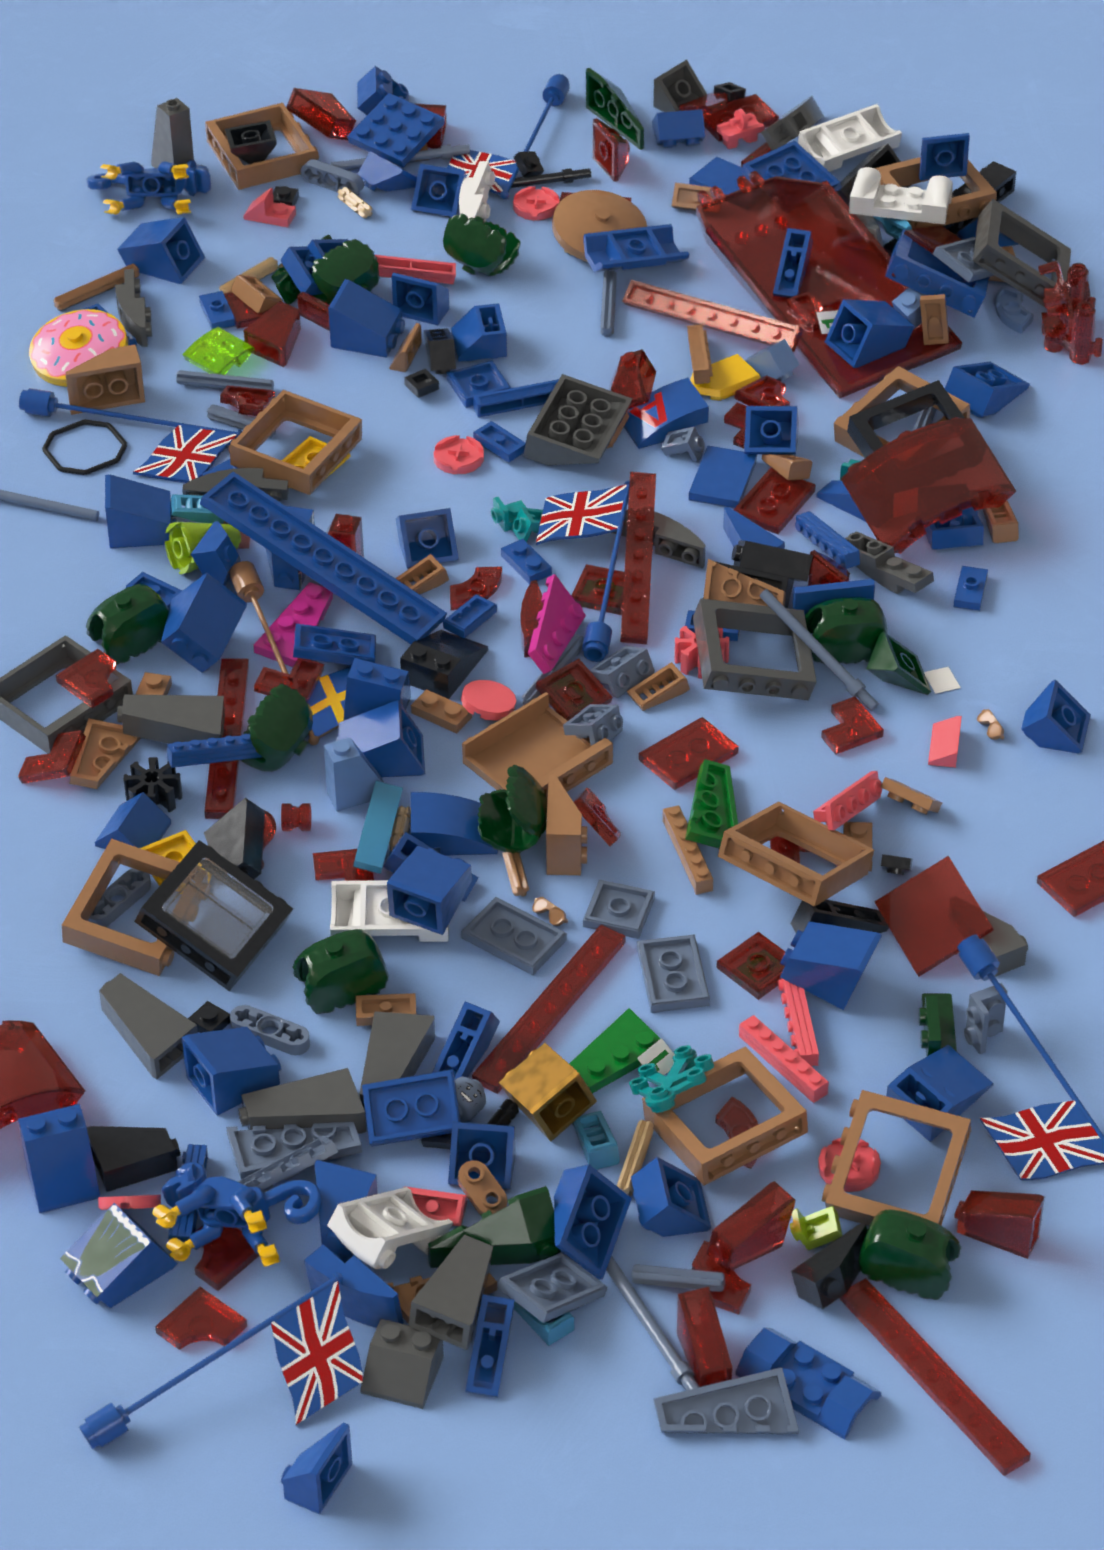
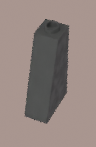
[151,98,194,168]
[117,694,225,744]
[99,973,198,1080]
[359,1011,435,1110]
[238,1068,366,1134]
[409,1235,493,1350]

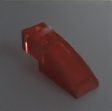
[520,580,544,658]

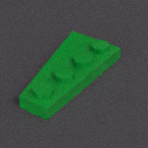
[685,759,738,849]
[569,1008,661,1094]

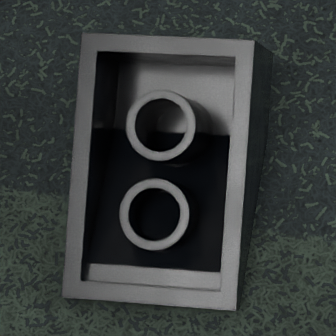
[400,630,488,699]

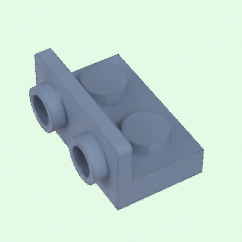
[588,645,655,698]
[563,704,623,746]
[964,983,1007,1054]

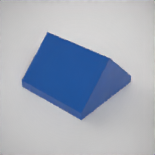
[95,792,171,849]
[448,1121,516,1189]

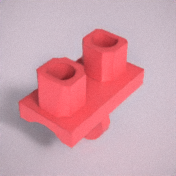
[717,109,765,149]

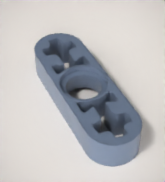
[301,159,364,195]
[88,868,151,927]
[230,1005,310,1055]

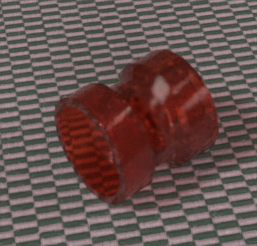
[281,803,312,831]

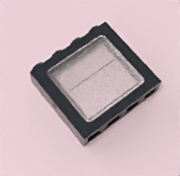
[134,840,293,991]

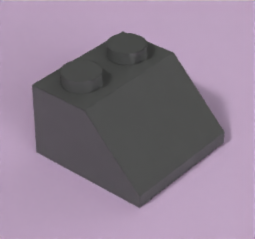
[360,1319,444,1409]

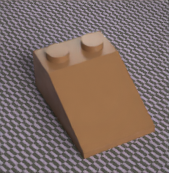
[65,345,145,415]
[546,773,587,875]

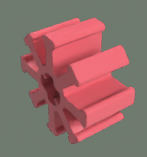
[674,626,729,679]

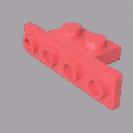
[813,771,882,830]

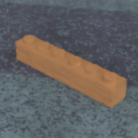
[687,324,713,384]
[662,805,713,895]

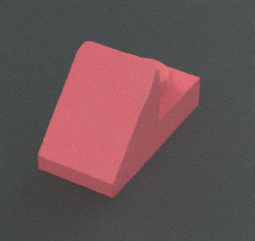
[243,188,296,227]

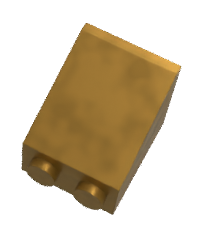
[499,1043,597,1141]

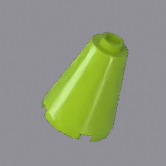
[165,522,241,574]

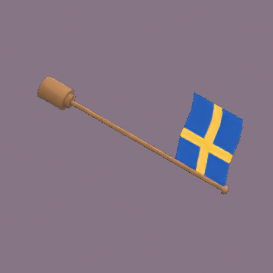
[229,561,352,745]

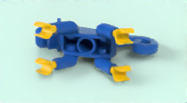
[87,160,211,215]
[152,1162,322,1267]

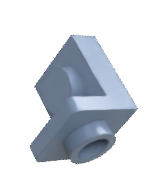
[661,427,705,462]

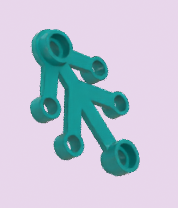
[629,1045,715,1113]

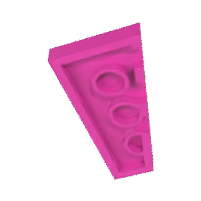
[528,574,586,674]
[254,582,333,670]

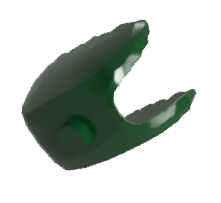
[443,213,521,276]
[311,239,380,310]
[86,584,169,665]
[805,597,888,664]
[241,684,313,772]
[477,765,548,853]
[292,929,389,1014]
[858,1210,961,1300]

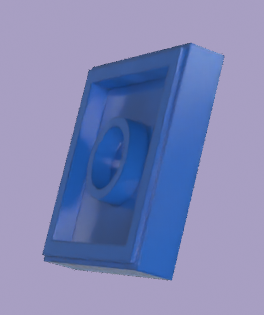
[446,360,511,408]

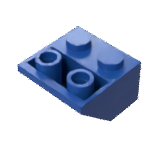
[357,66,409,115]
[451,303,507,362]

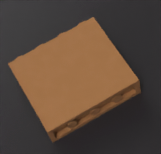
[462,692,613,801]

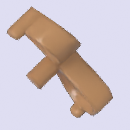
[977,709,1005,740]
[532,897,568,926]

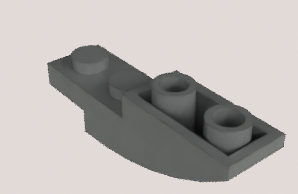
[761,96,824,151]
[115,269,152,347]
[182,468,289,501]
[612,508,706,568]
[845,531,934,594]

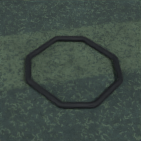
[42,419,127,475]

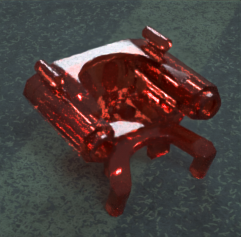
[1038,261,1103,365]

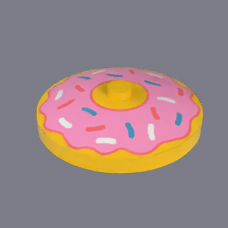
[29,309,128,387]

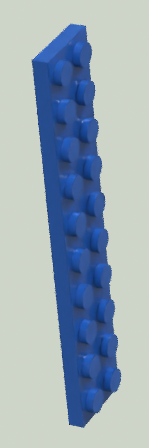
[200,472,447,644]

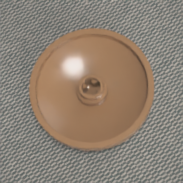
[552,190,647,262]

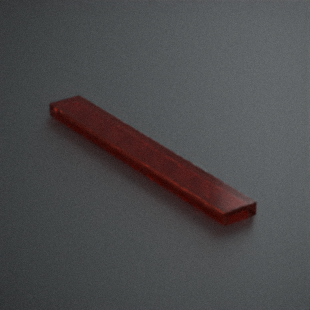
[622,279,803,352]
[620,472,656,644]
[204,658,249,819]
[472,925,626,1094]
[840,1278,1031,1476]

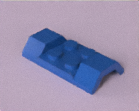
[583,224,690,272]
[735,1327,881,1440]

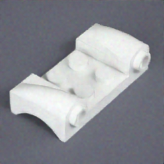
[798,104,902,172]
[849,167,953,224]
[330,880,449,942]
[327,1187,454,1269]

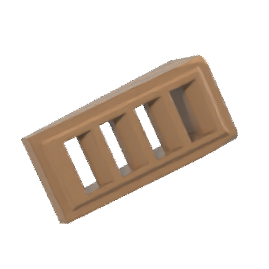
[761,454,812,480]
[982,500,1019,543]
[395,554,449,594]
[627,662,690,711]

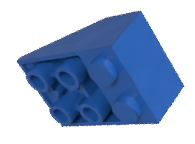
[886,1045,994,1142]

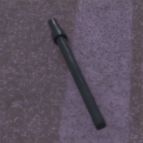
[511,168,591,188]

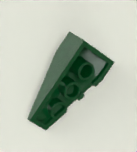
[586,68,644,150]
[428,1186,561,1268]

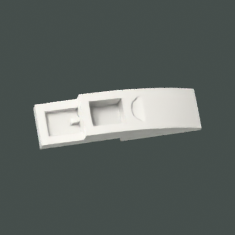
[459,161,495,222]

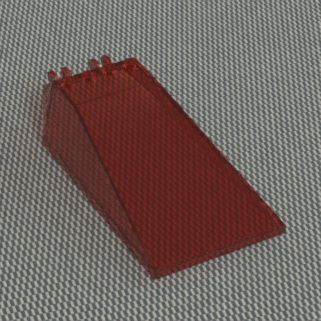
[696,171,962,399]

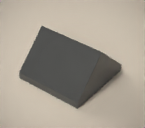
[653,59,710,112]

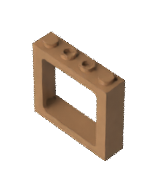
[205,103,319,190]
[875,157,997,233]
[834,366,970,471]
[228,390,362,495]
[718,801,874,907]
[62,839,210,976]
[642,1046,808,1186]
[822,1090,971,1226]

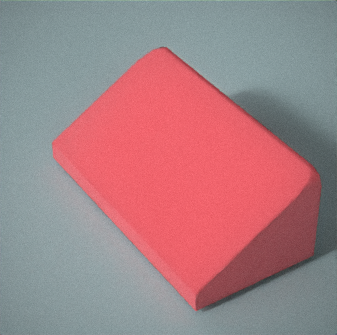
[928,716,962,768]
[404,1186,468,1226]

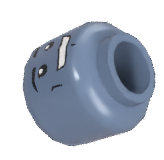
[455,1077,486,1122]

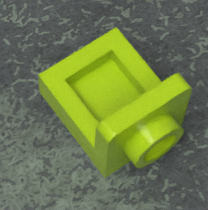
[790,1206,842,1251]

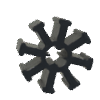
[123,757,182,812]

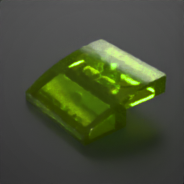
[182,327,255,375]

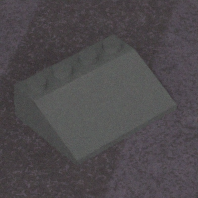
[523,374,633,465]

